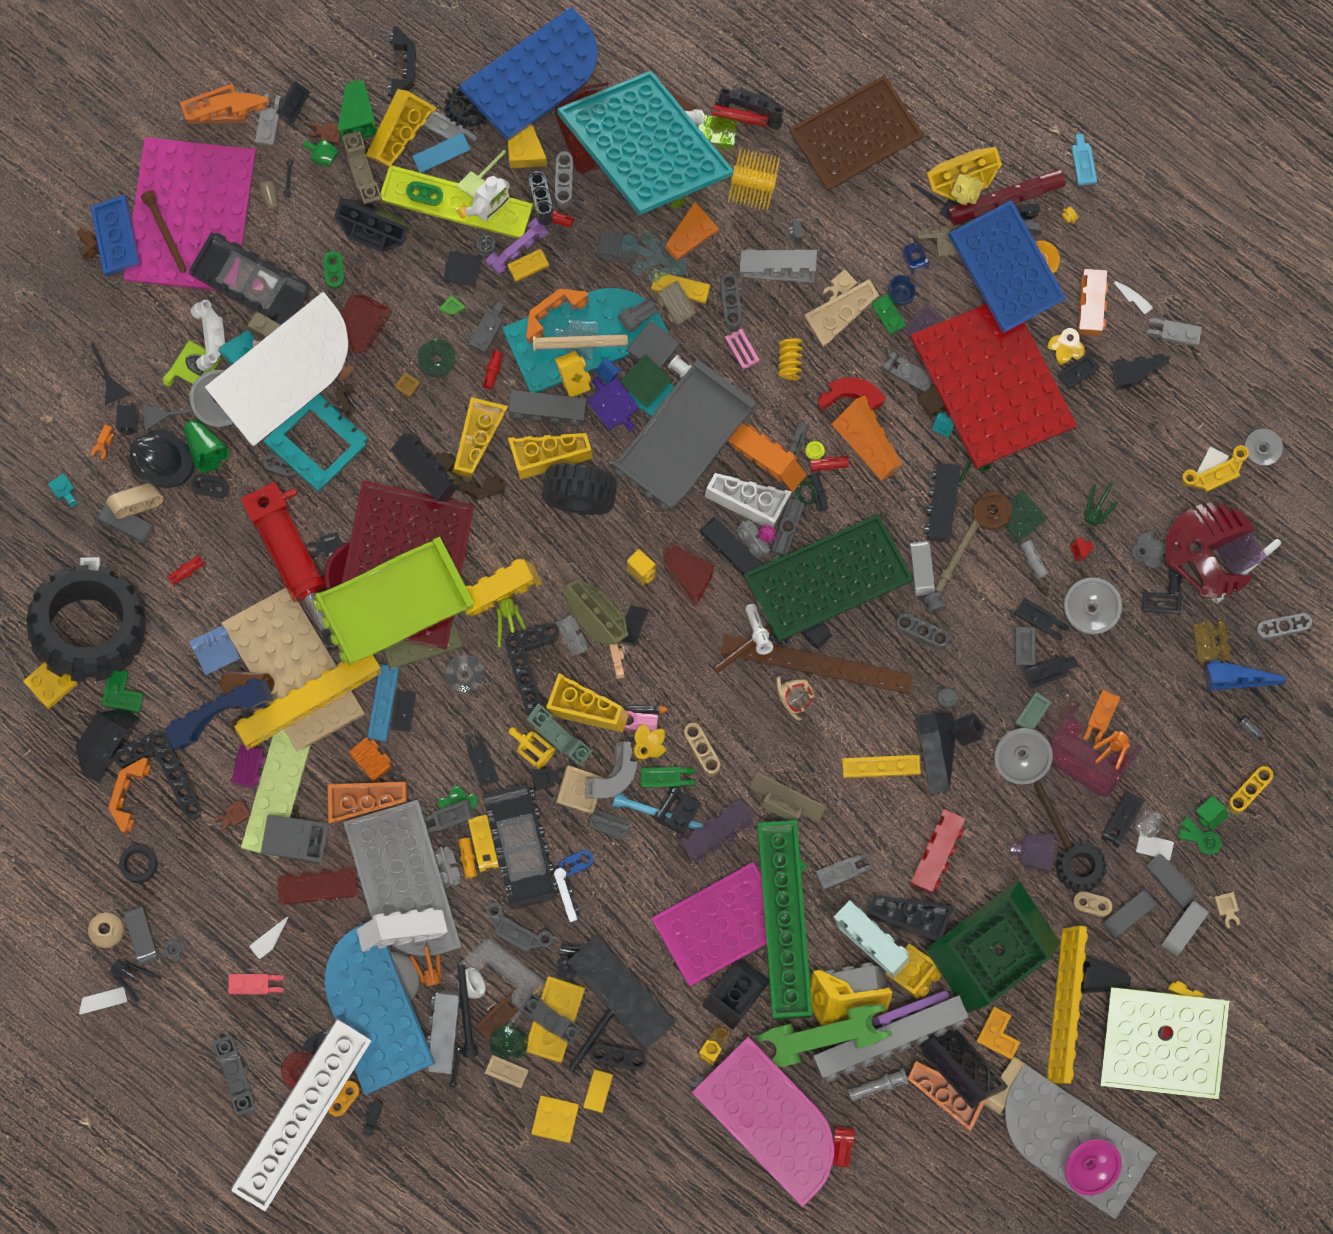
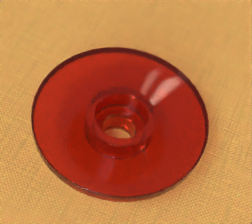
[281,1051,313,1089]

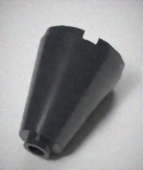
[1081,955,1131,994]

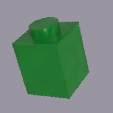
[1196,796,1229,831]

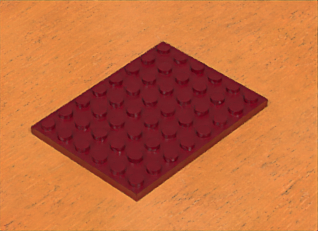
[341,480,474,650]

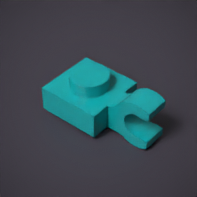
[48,473,78,508]

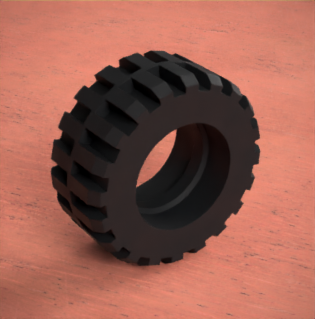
[542,463,617,515]

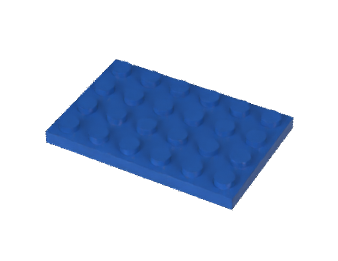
[948,200,1067,333]

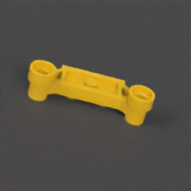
[1182,445,1249,493]

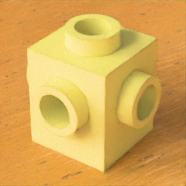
[951,174,984,205]

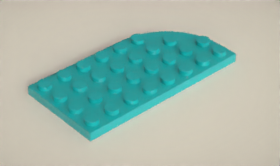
[502,288,669,393]

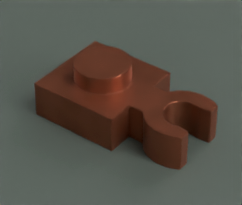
[308,122,340,145]
[214,799,251,831]

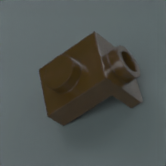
[334,384,354,417]

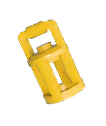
[508,727,556,770]

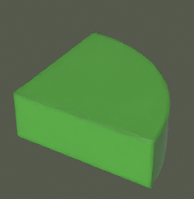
[439,295,466,315]

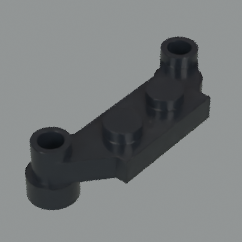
[715,88,784,129]

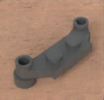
[487,902,553,953]

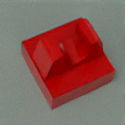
[1070,537,1094,562]

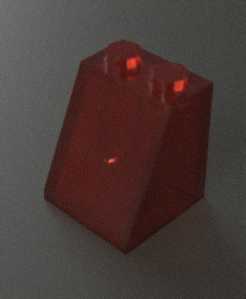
[341,292,393,354]
[663,545,714,607]

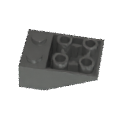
[260,815,329,864]

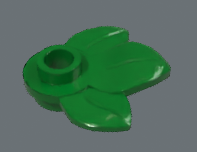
[438,786,477,824]

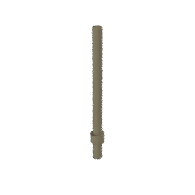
[935,518,979,592]

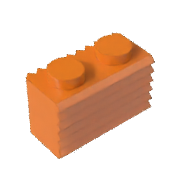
[349,737,392,783]

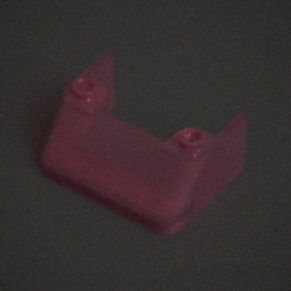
[1050,703,1142,797]

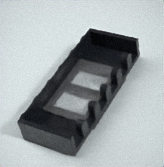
[189,232,311,325]
[483,784,559,910]

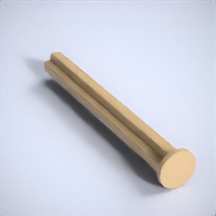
[533,335,628,351]

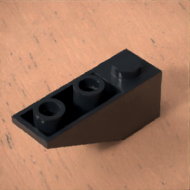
[1112,354,1170,390]

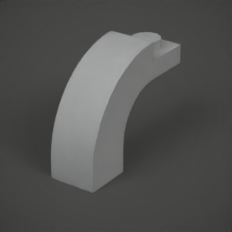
[585,741,637,799]

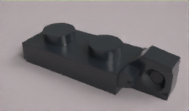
[1024,656,1078,688]

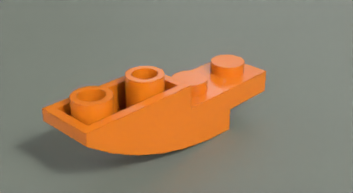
[193,93,270,123]

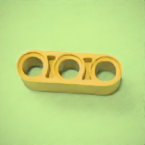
[1227,766,1273,814]

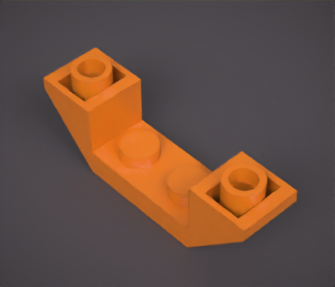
[526,289,589,344]
[108,758,151,836]

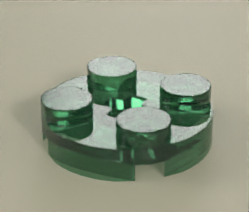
[417,339,456,377]
[489,1025,529,1059]

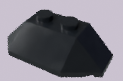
[334,198,410,252]
[75,709,141,783]

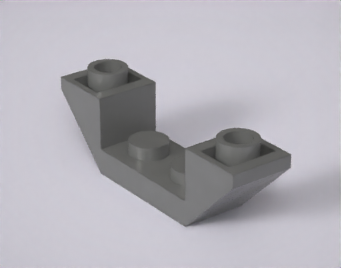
[518,991,582,1045]
[213,1035,256,1116]

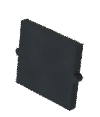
[443,251,482,287]

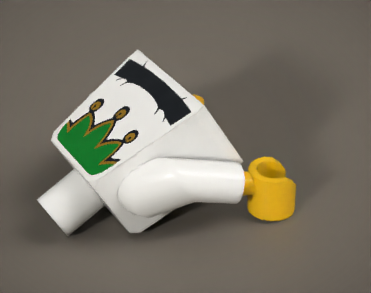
[456,176,510,221]

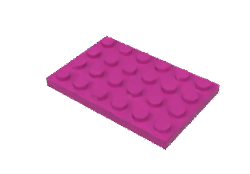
[651,862,766,987]

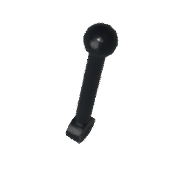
[283,159,293,197]
[449,1047,462,1088]

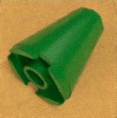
[184,420,230,473]

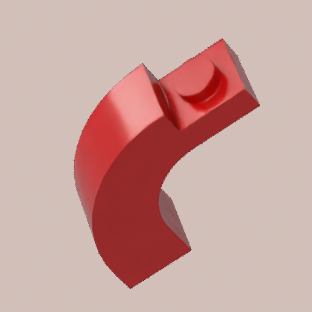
[817,377,886,412]

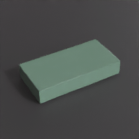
[1015,692,1052,730]

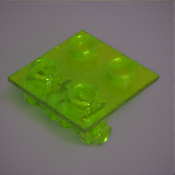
[699,115,738,150]

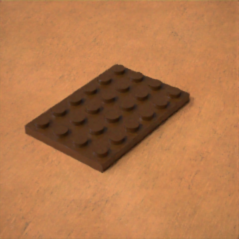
[789,75,923,192]

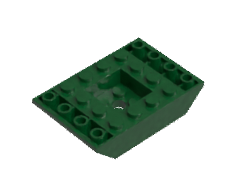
[925,880,1061,1012]

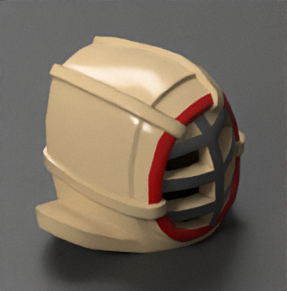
[776,676,815,721]

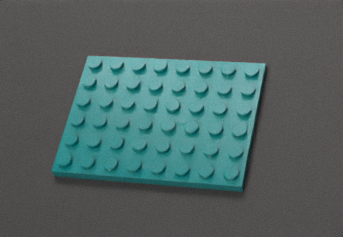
[557,71,734,215]

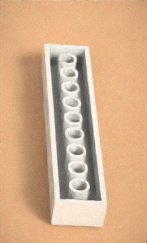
[231,1019,371,1211]

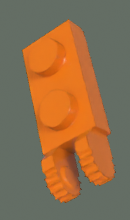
[1083,690,1120,745]

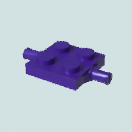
[587,377,640,432]

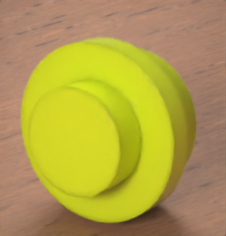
[806,441,825,460]

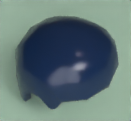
[887,274,916,305]

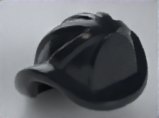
[130,429,194,488]

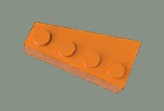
[728,423,807,492]
[907,1061,986,1131]

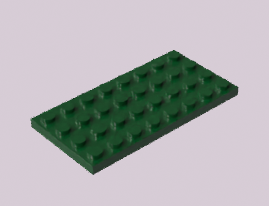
[743,514,914,642]

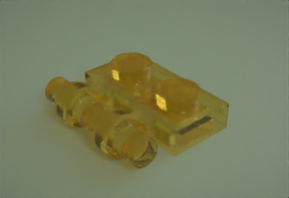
[1192,621,1231,663]

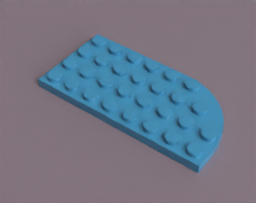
[325,921,435,1095]

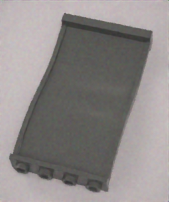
[612,359,758,513]

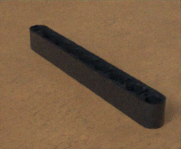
[699,517,833,649]

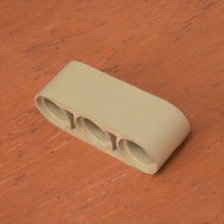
[106,483,164,519]
[684,723,720,777]
[984,1056,1031,1114]

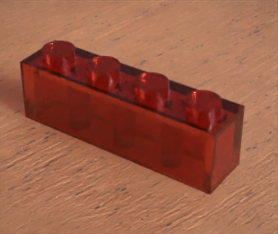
[277,868,359,905]

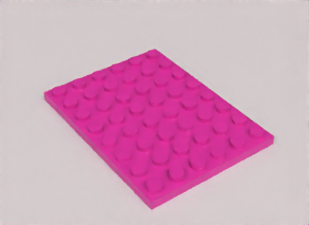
[123,137,256,291]

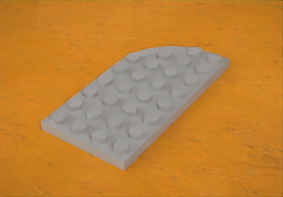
[343,800,462,956]
[1004,1064,1157,1219]

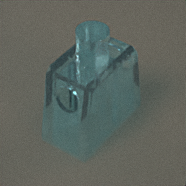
[554,320,600,361]

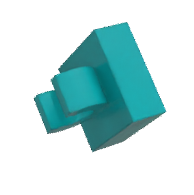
[932,412,954,438]

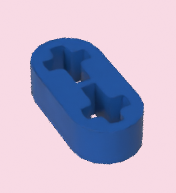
[558,850,593,877]

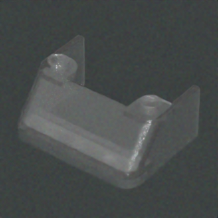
[449,939,545,1030]

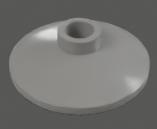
[1245,429,1283,466]

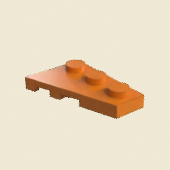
[665,202,719,261]

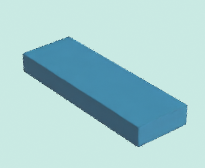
[412,133,471,173]

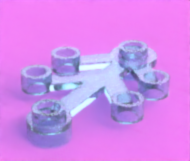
[620,231,687,282]

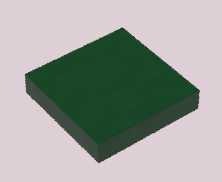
[619,354,674,408]

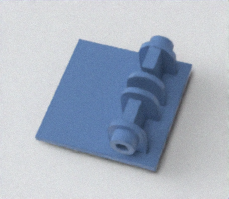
[189,626,240,675]

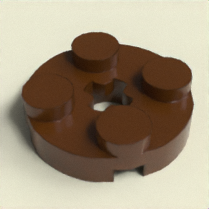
[974,492,1012,530]

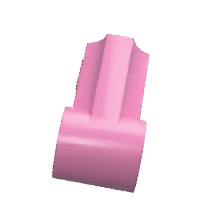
[624,711,658,732]

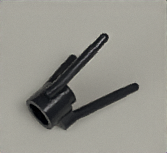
[110,959,161,1002]

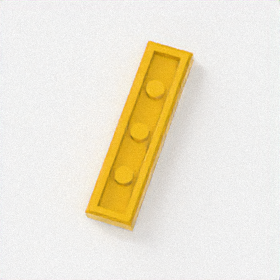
[842,755,921,779]

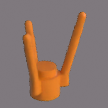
[1093,731,1130,770]
[410,946,442,987]

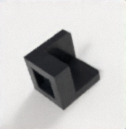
[952,713,985,746]

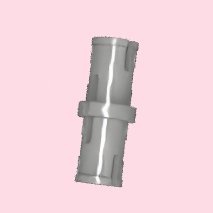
[1020,540,1049,579]

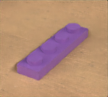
[872,990,949,1027]

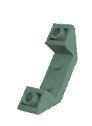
[527,704,593,766]

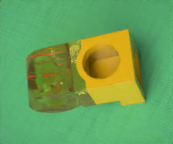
[698,1025,731,1066]

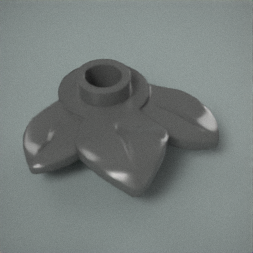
[1131,532,1165,569]

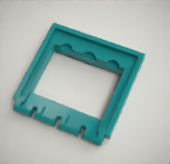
[263,394,368,493]

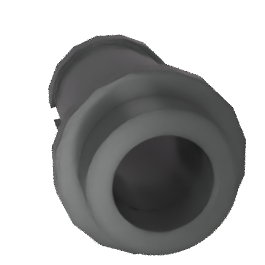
[1238,716,1263,740]

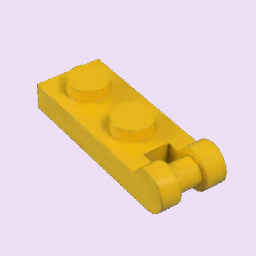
[468,815,499,872]

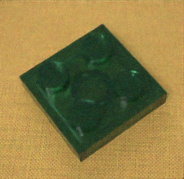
[994,490,1048,543]

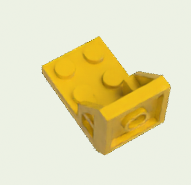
[810,970,892,1026]

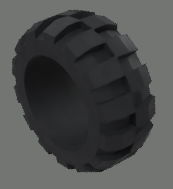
[26,565,146,682]

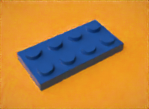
[90,195,141,276]

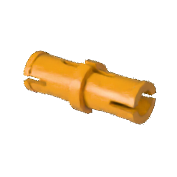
[458,838,477,878]

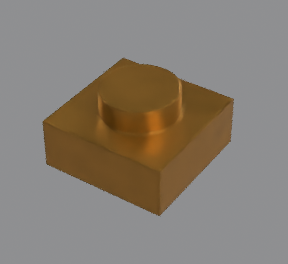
[394,372,421,399]

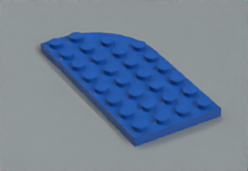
[459,7,597,141]

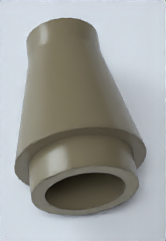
[258,181,279,210]

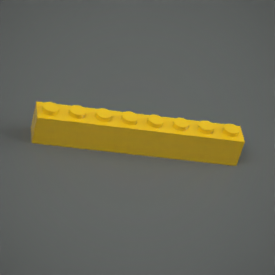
[234,655,381,751]

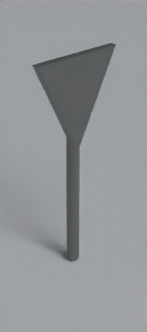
[142,404,193,431]

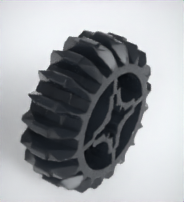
[444,83,488,131]

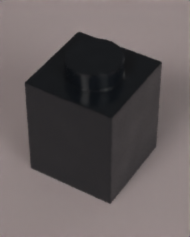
[116,405,139,435]

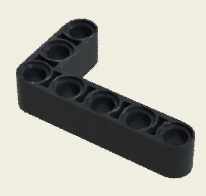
[505,623,559,717]
[114,731,202,820]

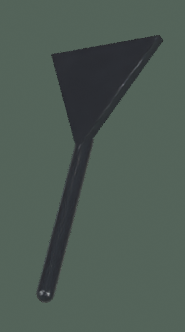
[91,343,131,406]

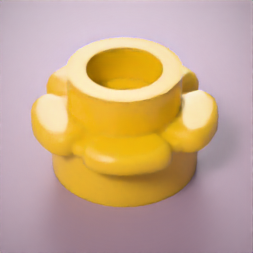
[1062,207,1078,224]

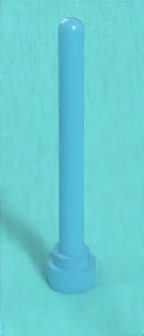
[612,793,703,831]

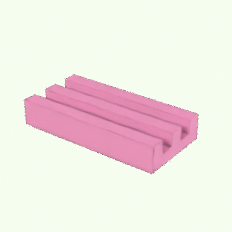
[725,328,760,370]

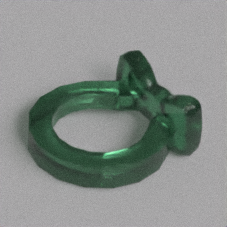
[796,478,817,506]

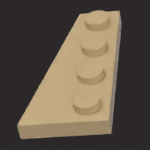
[804,279,879,348]

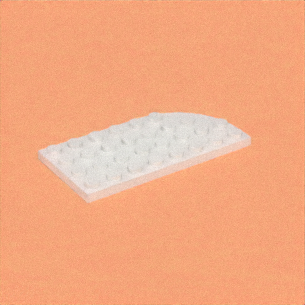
[205,292,348,446]

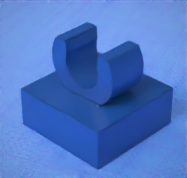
[595,358,621,384]

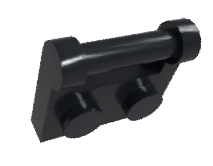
[653,787,701,836]

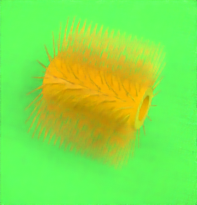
[728,147,780,210]

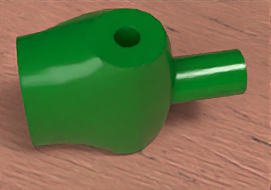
[303,139,339,168]

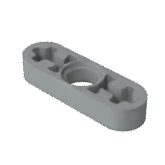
[1256,613,1312,640]

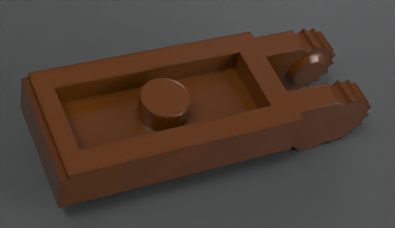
[475,990,523,1041]

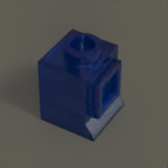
[902,243,929,275]

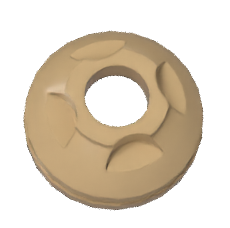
[88,913,124,948]

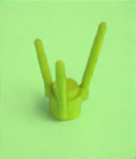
[497,599,527,648]

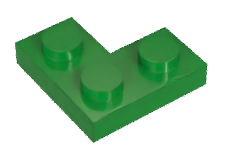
[101,670,144,713]

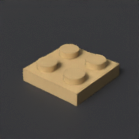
[555,765,604,815]

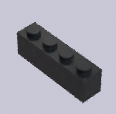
[390,433,460,502]
[924,462,961,543]

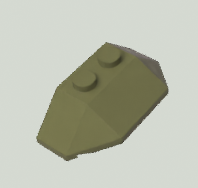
[565,578,628,645]

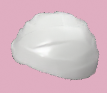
[458,968,485,999]

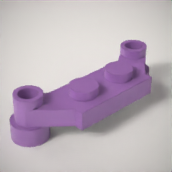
[485,218,549,275]

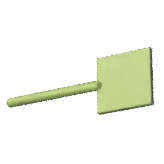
[457,150,506,198]

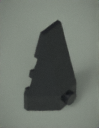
[914,712,955,795]

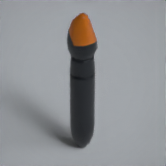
[622,705,668,714]

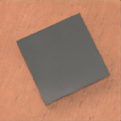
[627,321,680,368]

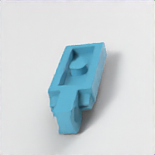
[1072,134,1097,186]

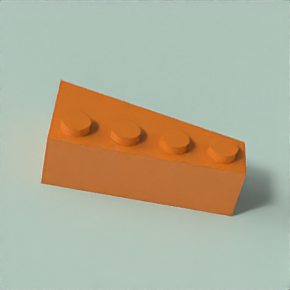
[832,396,902,480]
[328,782,408,824]

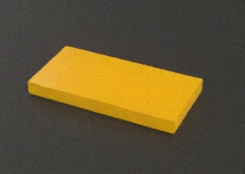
[524,976,585,1063]

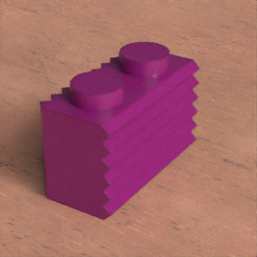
[231,745,266,790]

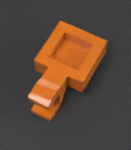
[91,424,115,461]

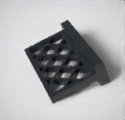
[921,1030,1008,1109]

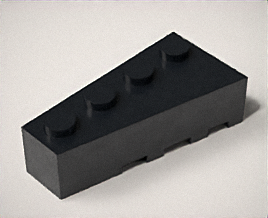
[866,895,954,943]

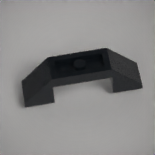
[388,26,416,100]

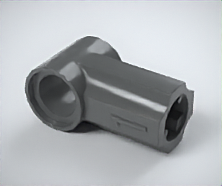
[618,298,658,333]

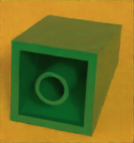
[338,80,377,144]

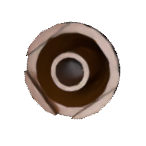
[219,671,275,709]

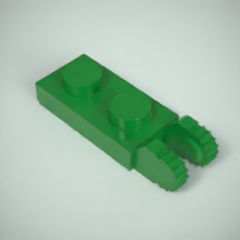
[641,767,696,788]

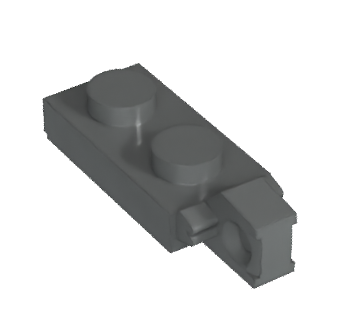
[469,301,505,354]

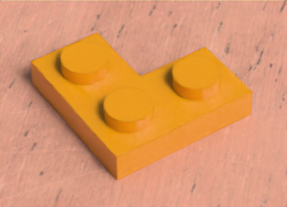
[976,1007,1020,1060]

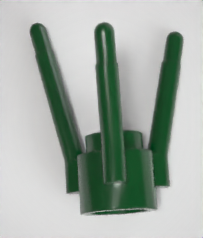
[1083,482,1118,527]

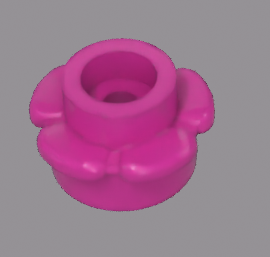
[758,525,776,543]

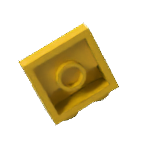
[885,943,941,1000]

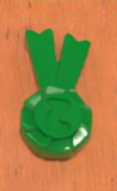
[1178,817,1222,856]

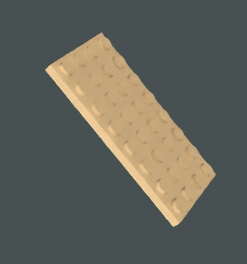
[222,588,365,752]

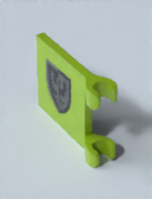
[163,341,222,396]

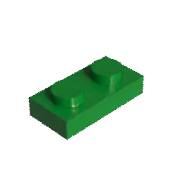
[871,294,907,336]

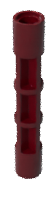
[947,169,1066,226]

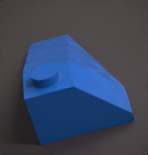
[1204,660,1286,691]

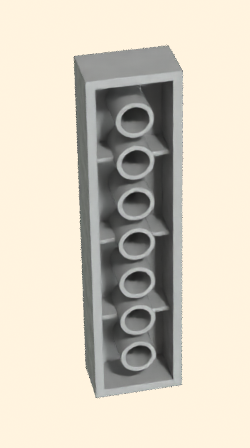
[812,996,969,1083]

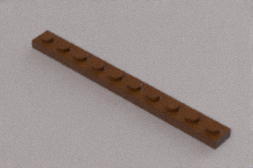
[721,635,913,695]

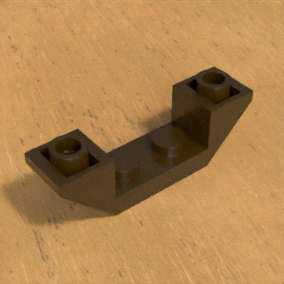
[435,452,506,501]

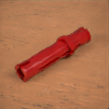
[711,104,768,127]

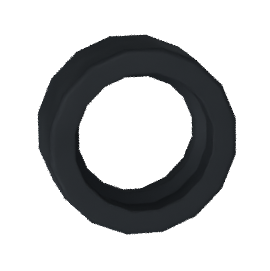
[119,845,158,884]

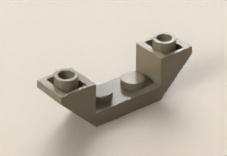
[342,131,382,205]

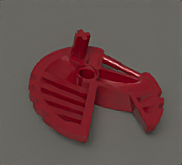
[1165,503,1254,598]

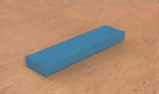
[367,664,400,743]

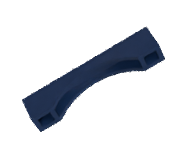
[164,678,274,750]

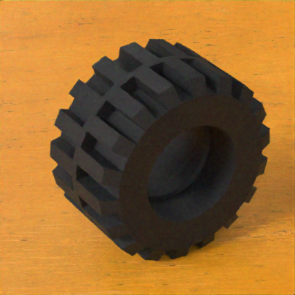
[1056,841,1107,893]

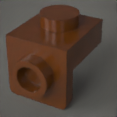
[76,228,99,261]

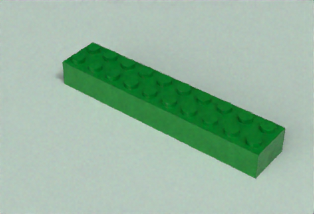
[757,820,812,1021]

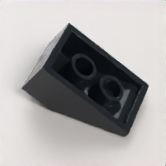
[702,958,769,1030]

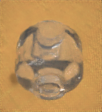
[1134,809,1163,838]

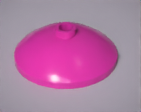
[1065,1139,1122,1196]

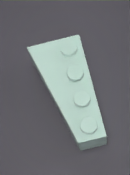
[834,900,910,978]

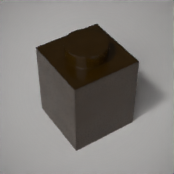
[917,386,946,419]

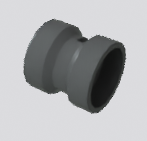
[477,234,496,258]

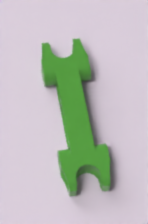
[757,1004,892,1067]

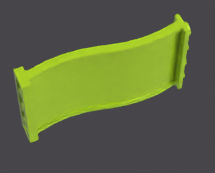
[313,537,474,667]

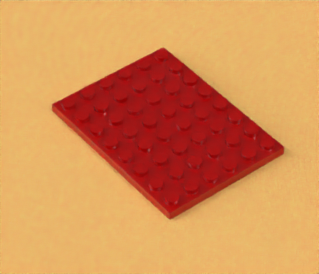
[910,304,1077,469]

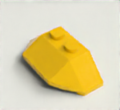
[926,147,1002,201]

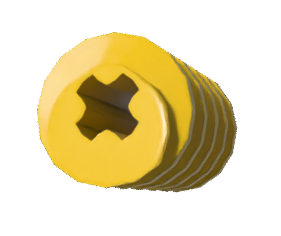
[778,338,803,380]

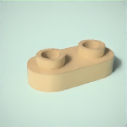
[1073,892,1112,917]

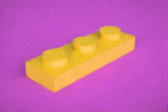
[651,271,710,304]

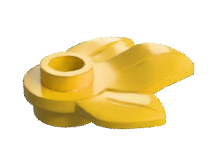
[1047,328,1085,365]
[633,723,667,760]

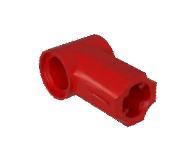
[832,1126,855,1168]

